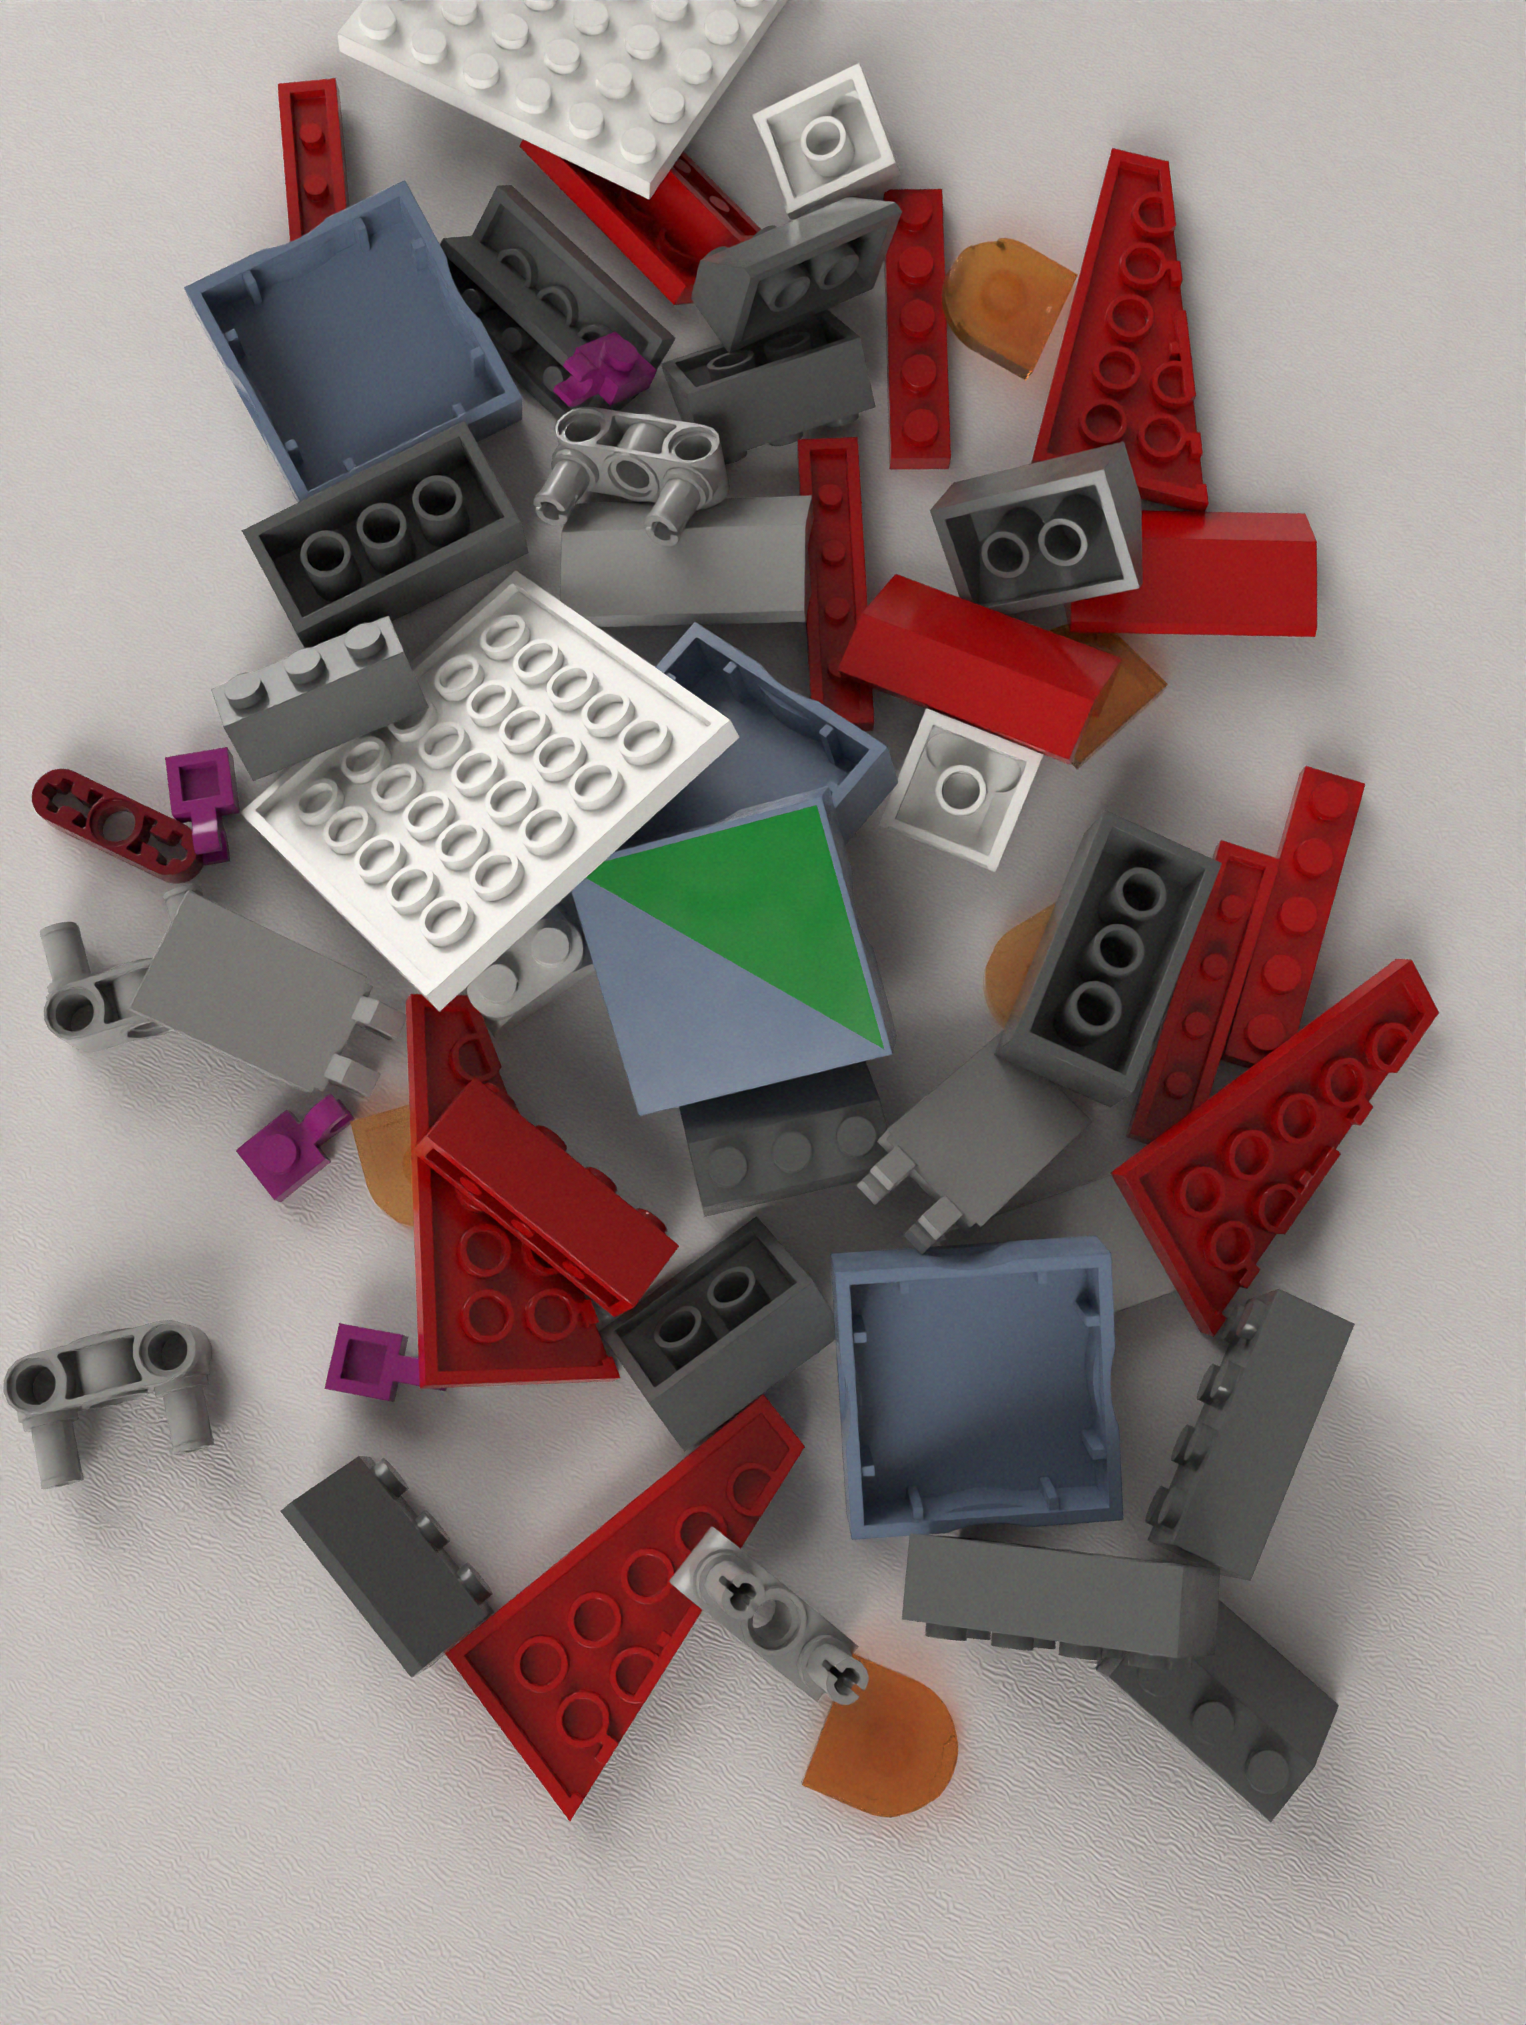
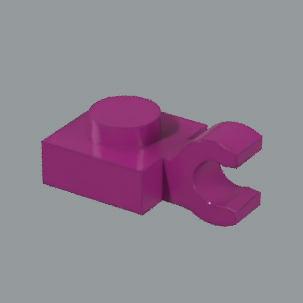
[553,331,657,407]
[165,747,240,866]
[236,1094,355,1202]
[324,1323,447,1402]

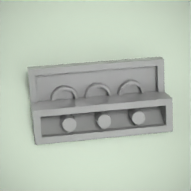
[560,495,814,627]

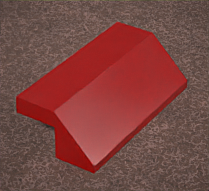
[519,139,761,305]
[1064,510,1318,637]
[837,574,1123,765]

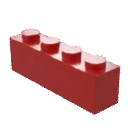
[411,1077,679,1317]

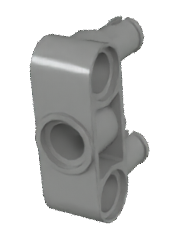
[533,407,730,546]
[39,884,203,1052]
[3,1320,215,1489]
[669,1526,869,1705]

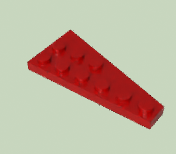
[1031,148,1209,512]
[1110,959,1439,1337]
[406,994,620,1389]
[445,1394,805,1821]

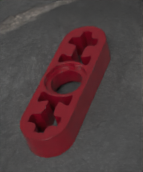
[32,769,204,884]

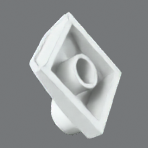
[752,63,901,219]
[879,708,1044,872]
[461,906,595,1040]

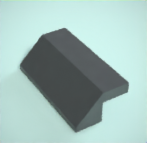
[440,185,676,420]

